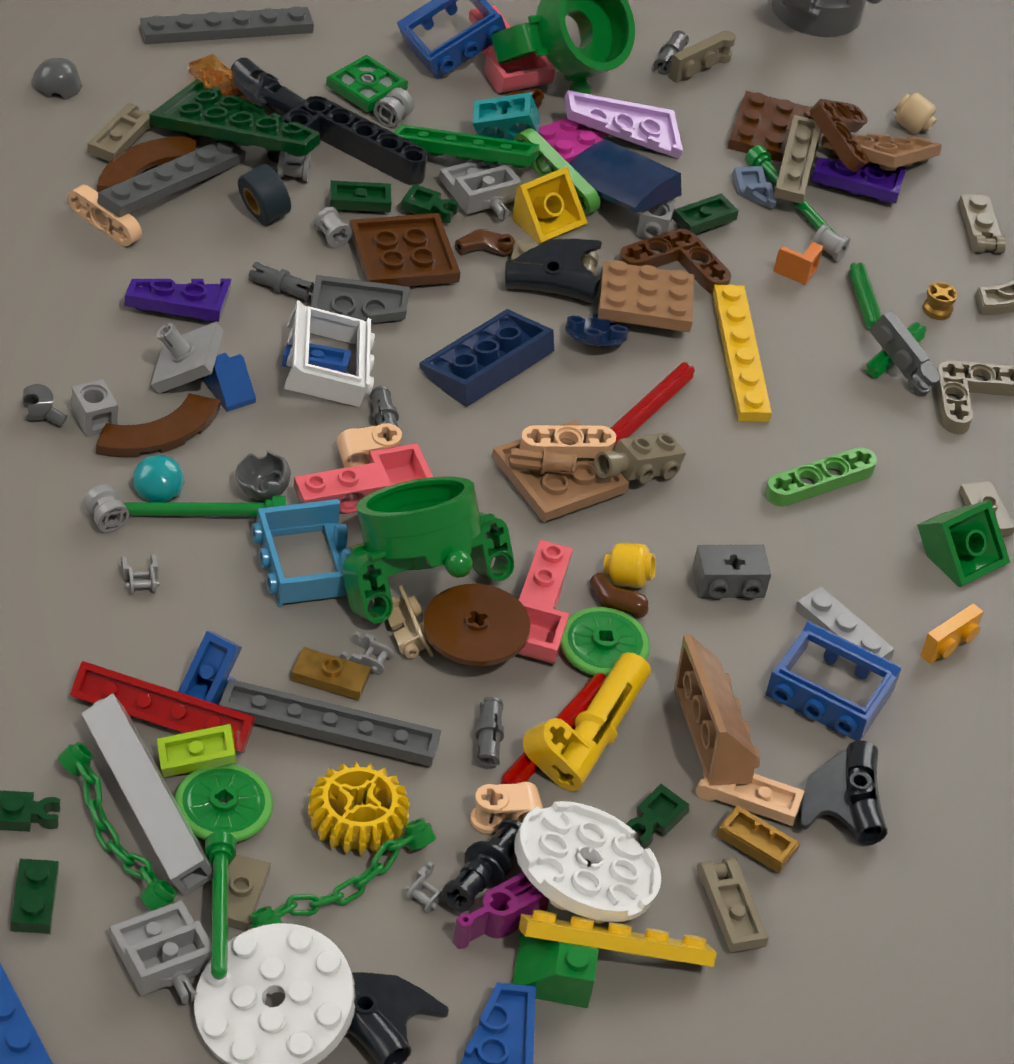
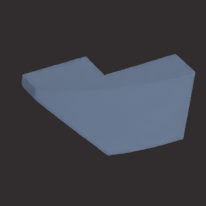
[732,166,777,208]

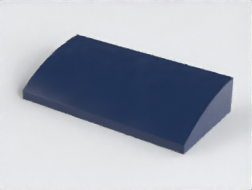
[569,139,682,214]
[419,309,555,406]

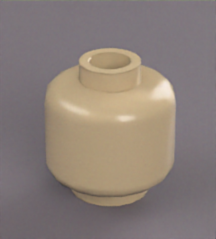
[894,92,937,135]

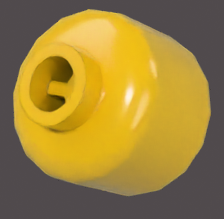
[604,543,656,588]

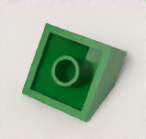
[917,500,1010,586]
[512,932,599,1008]

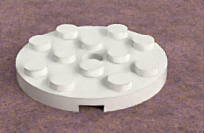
[514,801,661,923]
[194,923,355,1064]

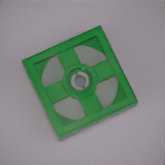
[326,55,408,112]

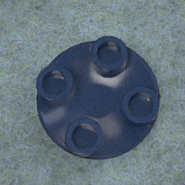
[565,313,628,346]

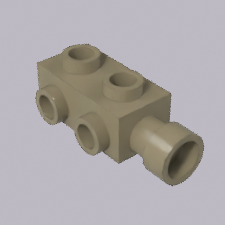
[594,432,686,483]

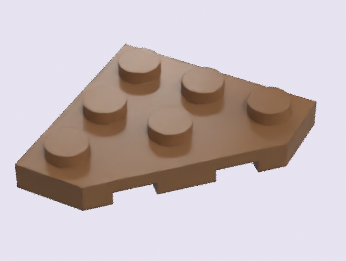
[821,133,942,171]

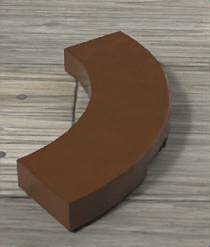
[97,137,197,192]
[96,393,221,457]

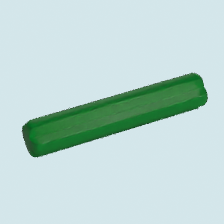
[848,262,882,330]
[865,322,927,378]

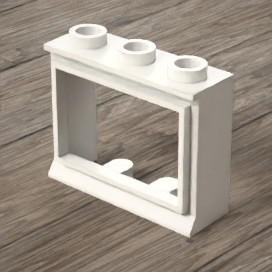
[284,300,375,407]

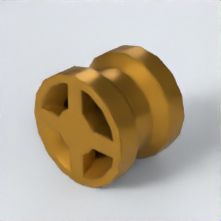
[922,282,958,320]

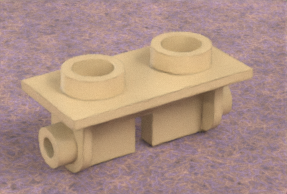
[388,585,434,659]

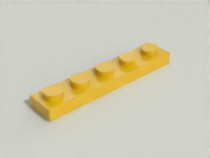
[519,910,717,967]

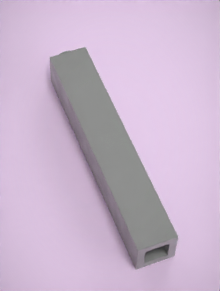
[81,694,213,896]

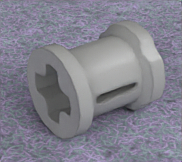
[277,151,312,182]
[313,207,352,248]
[812,224,851,262]

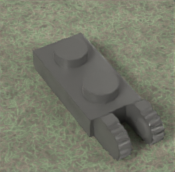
[869,310,941,397]

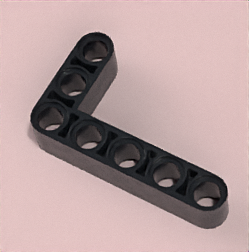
[267,96,427,185]

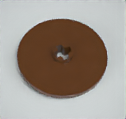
[424,584,530,666]

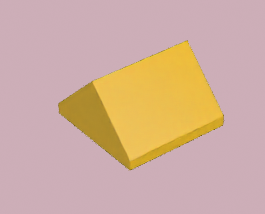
[512,167,588,243]

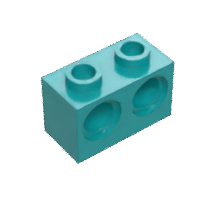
[473,92,540,141]

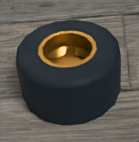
[238,164,291,225]

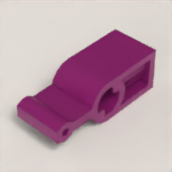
[453,872,549,949]

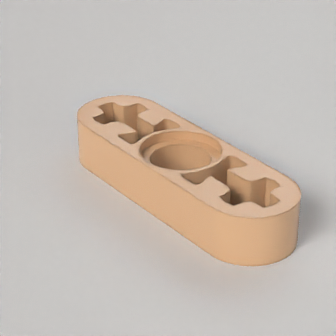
[68,184,142,246]
[520,425,616,458]

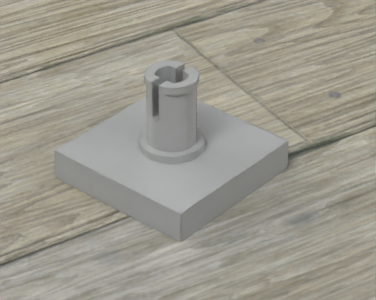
[151,321,224,394]

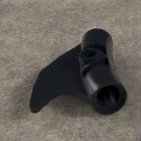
[230,57,305,116]
[505,239,602,303]
[800,740,888,845]
[348,972,449,1064]

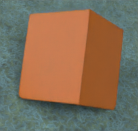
[773,242,824,285]

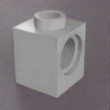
[636,198,676,239]
[72,379,118,437]

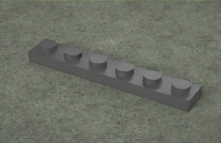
[140,6,314,44]
[97,140,246,217]
[219,679,441,767]

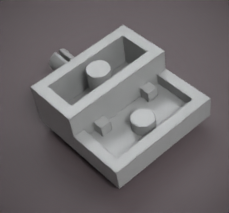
[439,159,522,220]
[109,900,212,1004]

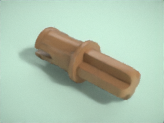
[509,448,577,476]

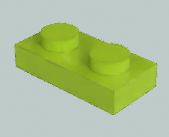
[157,724,237,777]

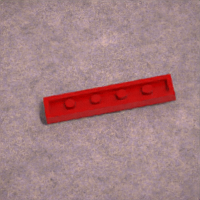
[70,661,256,753]

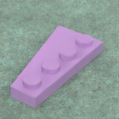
[564,90,683,159]

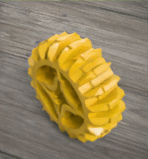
[307,761,410,856]

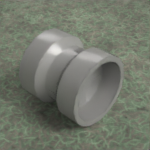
[374,88,414,127]
[83,484,129,533]

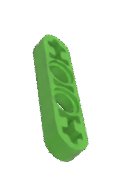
[514,128,601,216]
[765,447,877,506]

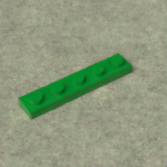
[393,124,539,168]

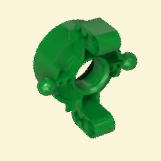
[491,0,635,95]
[342,476,514,624]

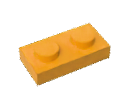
[920,603,983,664]

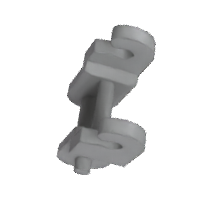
[121,554,160,594]
[340,631,394,674]
[405,861,456,913]

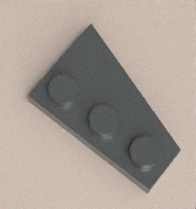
[311,275,410,323]

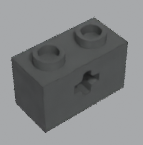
[692,545,771,598]

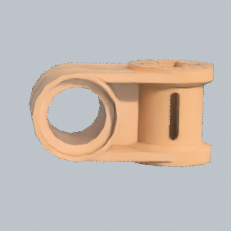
[336,423,402,468]
[470,782,543,834]

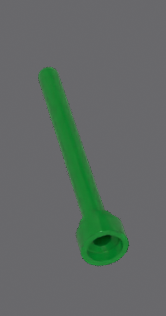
[745,145,837,234]
[124,496,286,516]
[205,831,236,980]

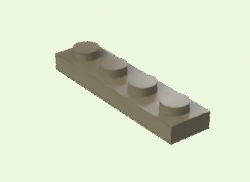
[774,115,820,204]

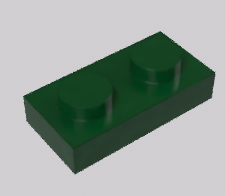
[330,180,392,212]
[672,193,739,234]
[11,859,59,934]

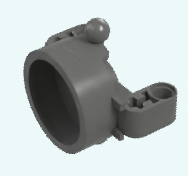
[772,0,882,37]

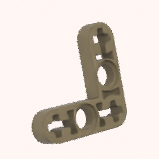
[935,360,1014,434]

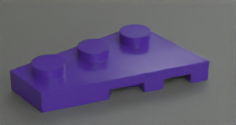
[811,158,907,203]
[124,279,231,322]

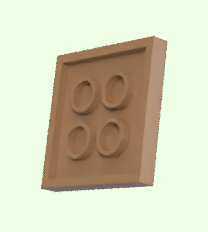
[598,261,694,332]
[492,420,629,522]

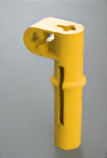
[523,652,651,791]

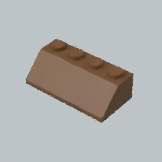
[674,635,760,786]

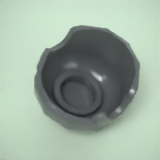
[33,58,82,99]
[235,451,291,501]

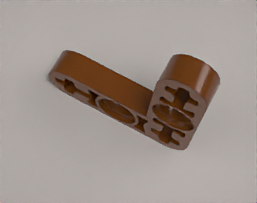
[809,99,868,173]
[619,229,731,293]

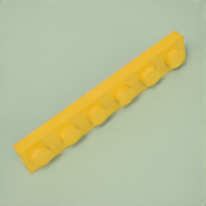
[712,284,772,422]

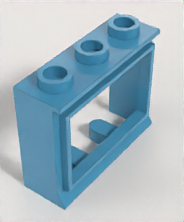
[252,499,353,608]

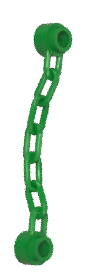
[58,742,177,911]
[249,818,437,929]

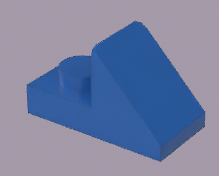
[202,352,256,412]
[178,631,242,704]

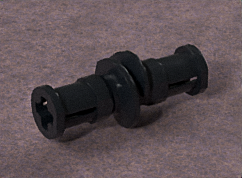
[442,818,521,912]

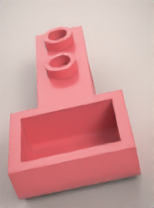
[469,5,556,93]
[294,443,433,513]
[518,540,573,664]

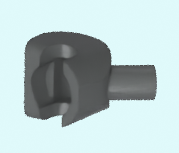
[22,384,68,427]

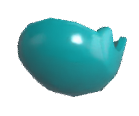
[133,454,185,502]

